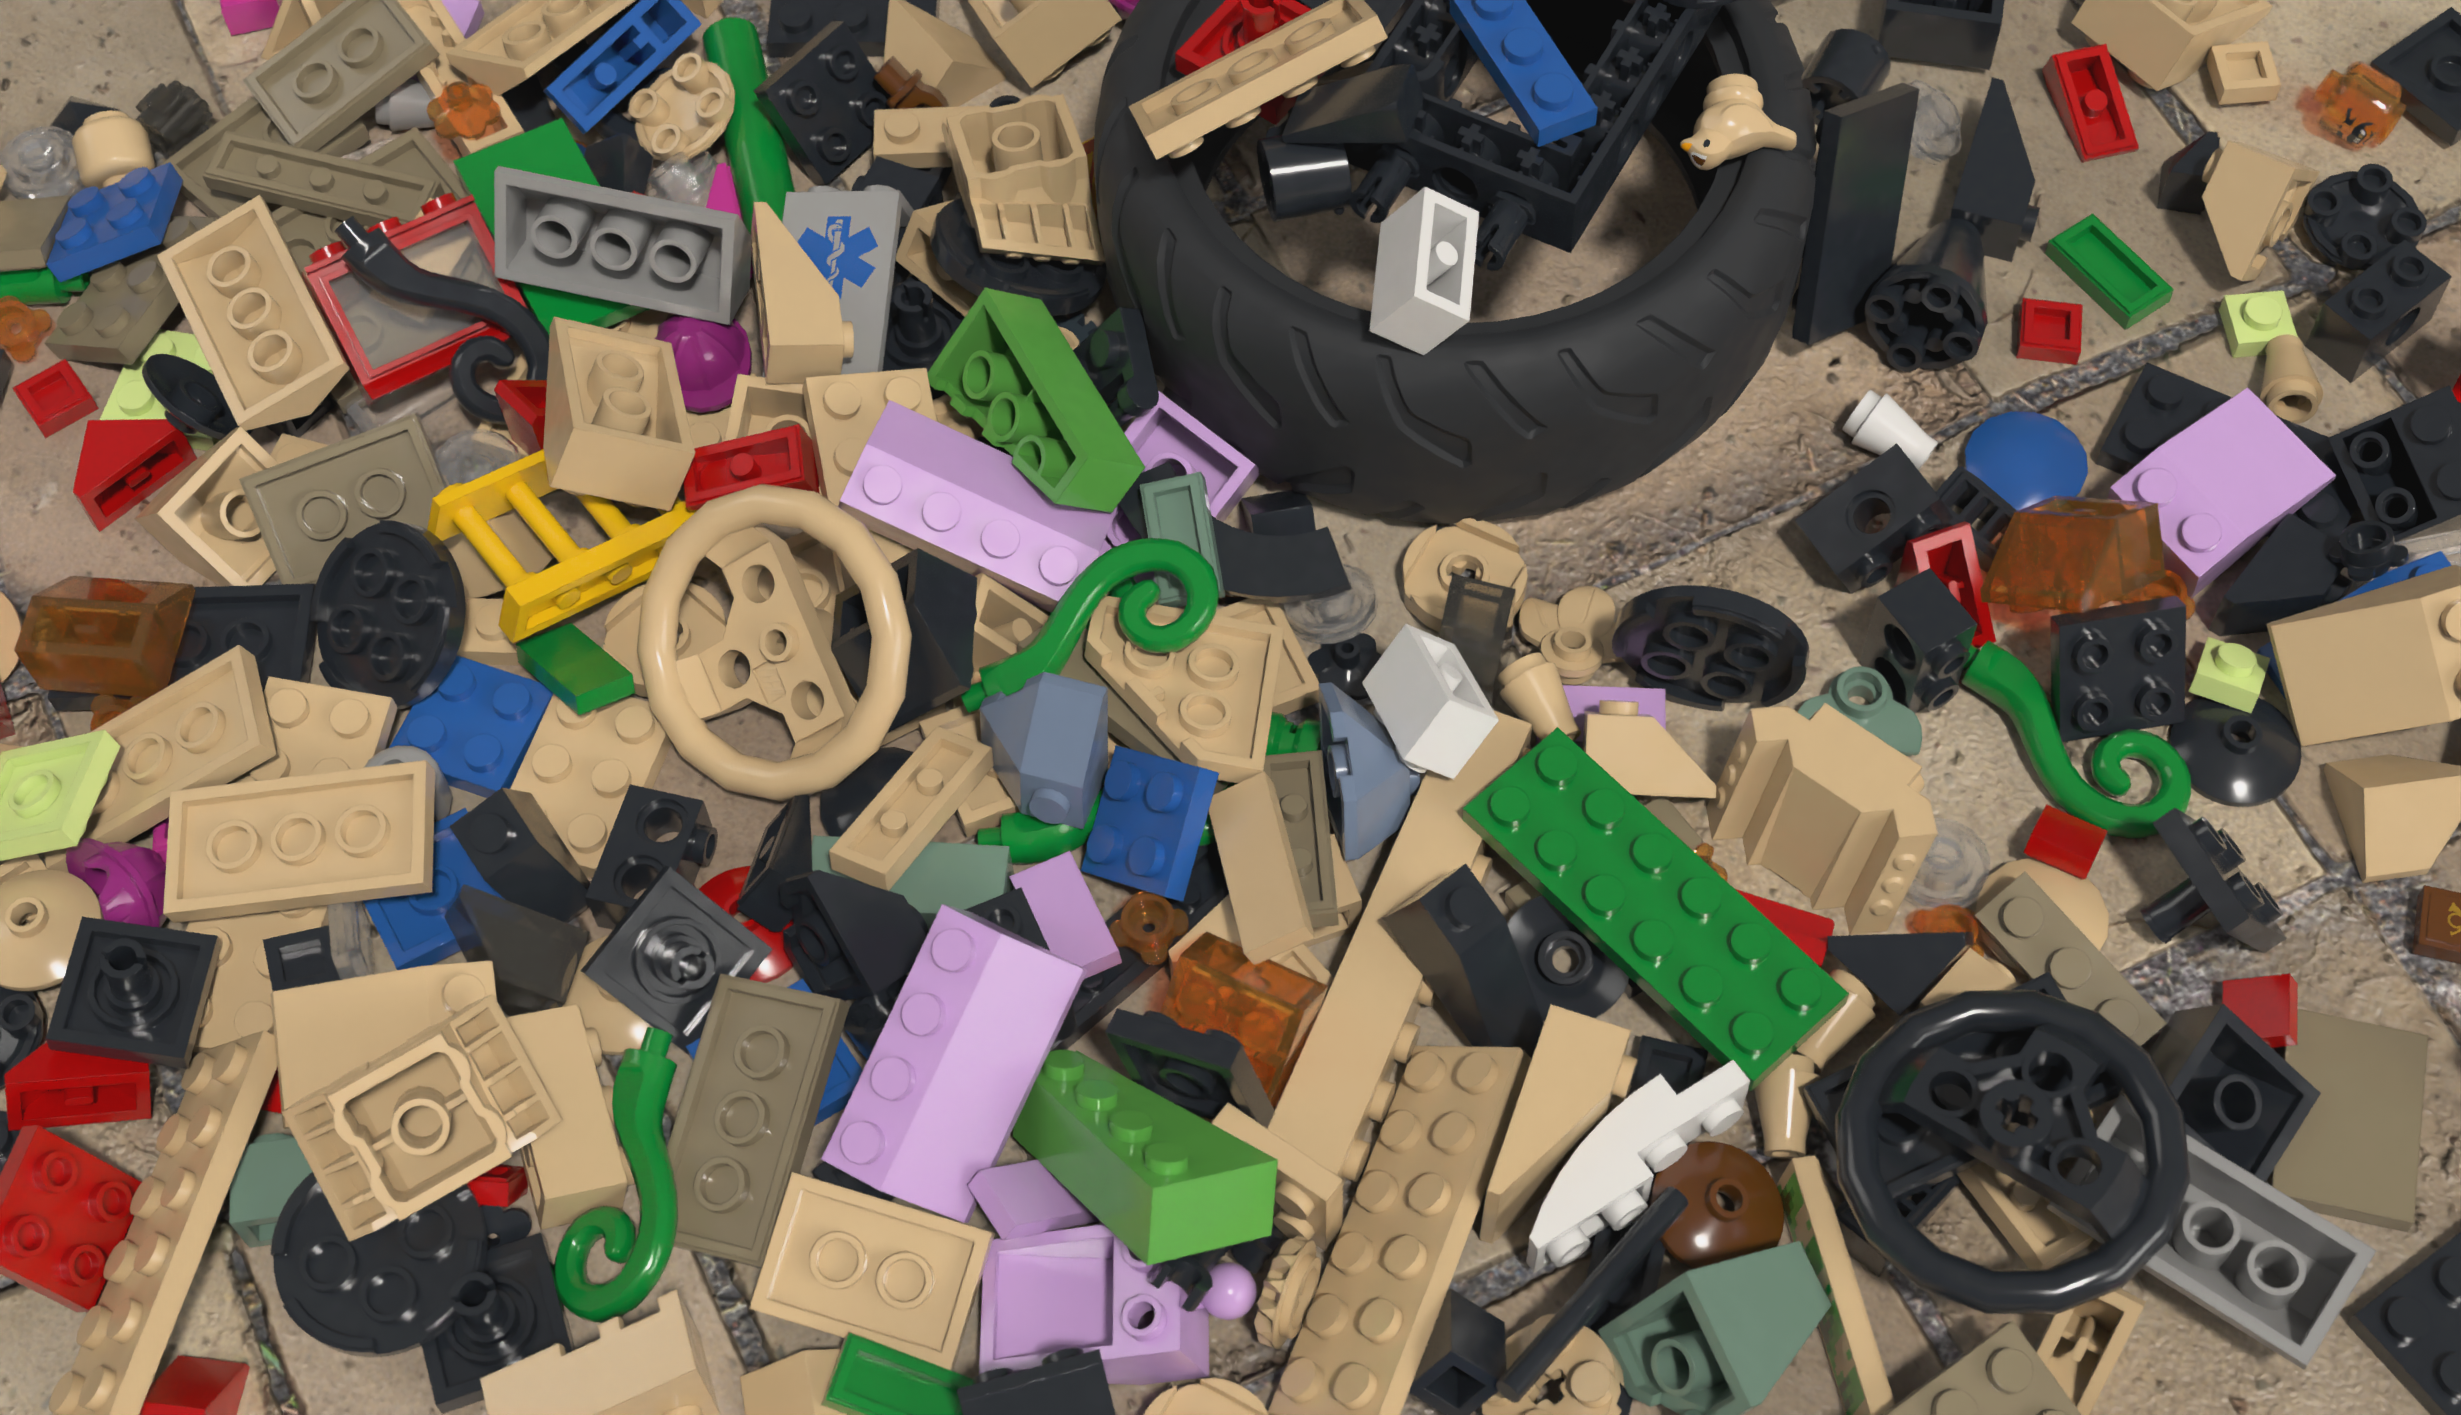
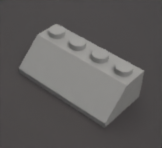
[494,166,752,325]
[2047,1094,2377,1370]

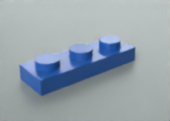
[1450,0,1598,147]

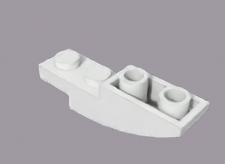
[1526,1060,1750,1273]

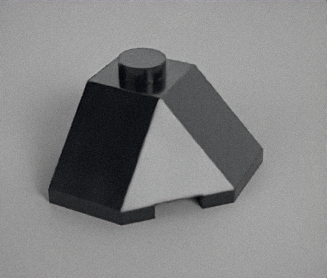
[779,870,929,1001]

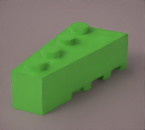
[927,288,1145,513]

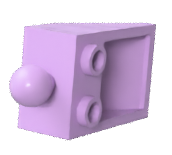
[979,1224,1257,1385]

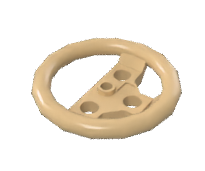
[637,484,912,801]

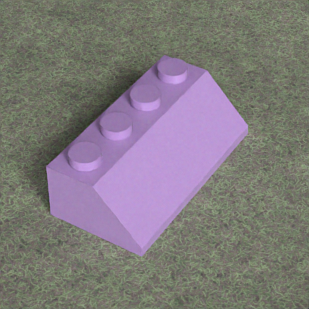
[838,400,1118,613]
[821,904,1088,1223]

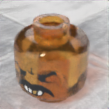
[2312,61,2407,149]

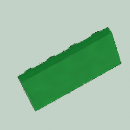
[453,118,650,336]

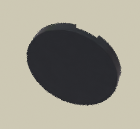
[930,192,1107,316]
[310,520,466,710]
[1612,585,1810,712]
[270,1171,488,1357]

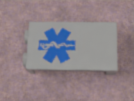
[762,185,914,378]

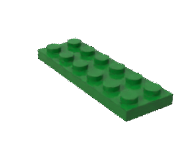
[1462,727,1849,1091]

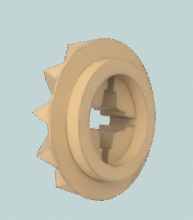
[1254,1235,1321,1349]

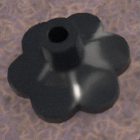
[1308,631,1382,700]

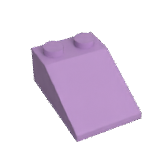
[2105,388,2336,599]
[1097,391,1260,583]

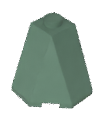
[1598,1241,1831,1415]

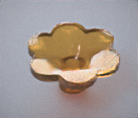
[427,81,501,140]

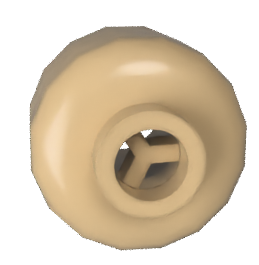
[72,111,156,189]

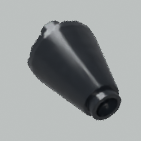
[1864,218,1988,372]

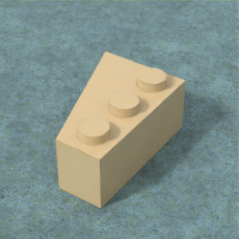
[480,1289,720,1415]

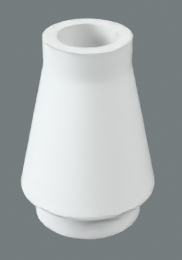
[1842,389,1939,470]

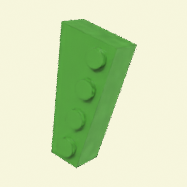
[1013,1050,1278,1266]

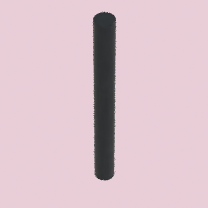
[1496,1187,1689,1403]

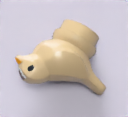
[1680,74,1797,170]

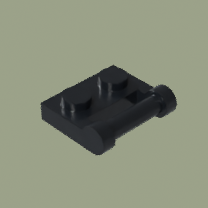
[1073,307,1159,427]

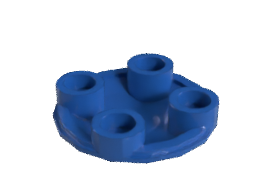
[1964,411,2088,522]

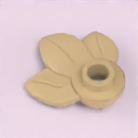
[1519,586,1624,685]

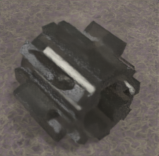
[135,80,213,157]

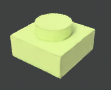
[2219,290,2298,358]
[2188,637,2270,713]

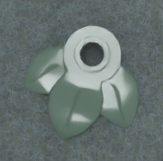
[1798,666,1922,756]

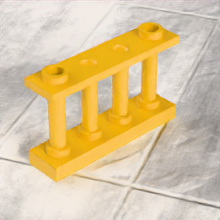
[427,449,697,643]

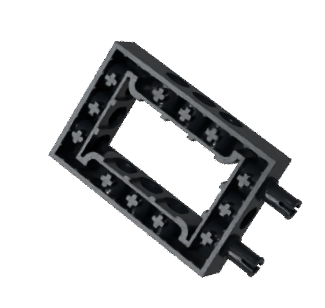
[1343,0,1722,271]

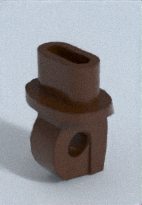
[873,56,949,109]

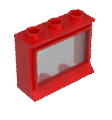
[302,192,528,407]

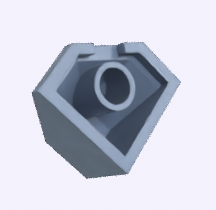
[980,672,1108,829]
[1318,682,1420,861]

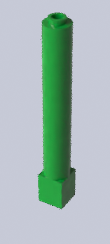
[702,17,796,264]

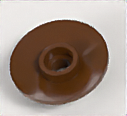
[1649,1141,1784,1270]

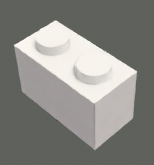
[1369,187,1479,355]
[1362,624,1499,779]

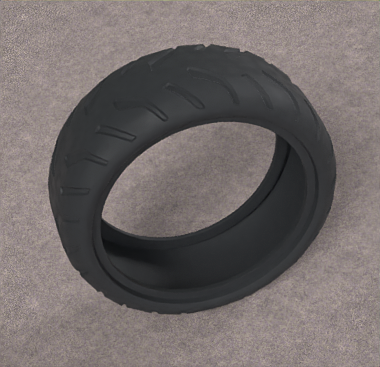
[1093,0,1817,525]

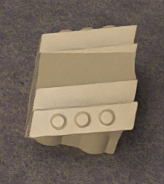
[942,94,1105,266]
[1706,703,1938,935]
[281,994,562,1242]

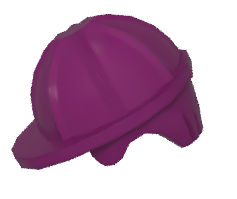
[655,314,752,413]
[66,838,167,928]

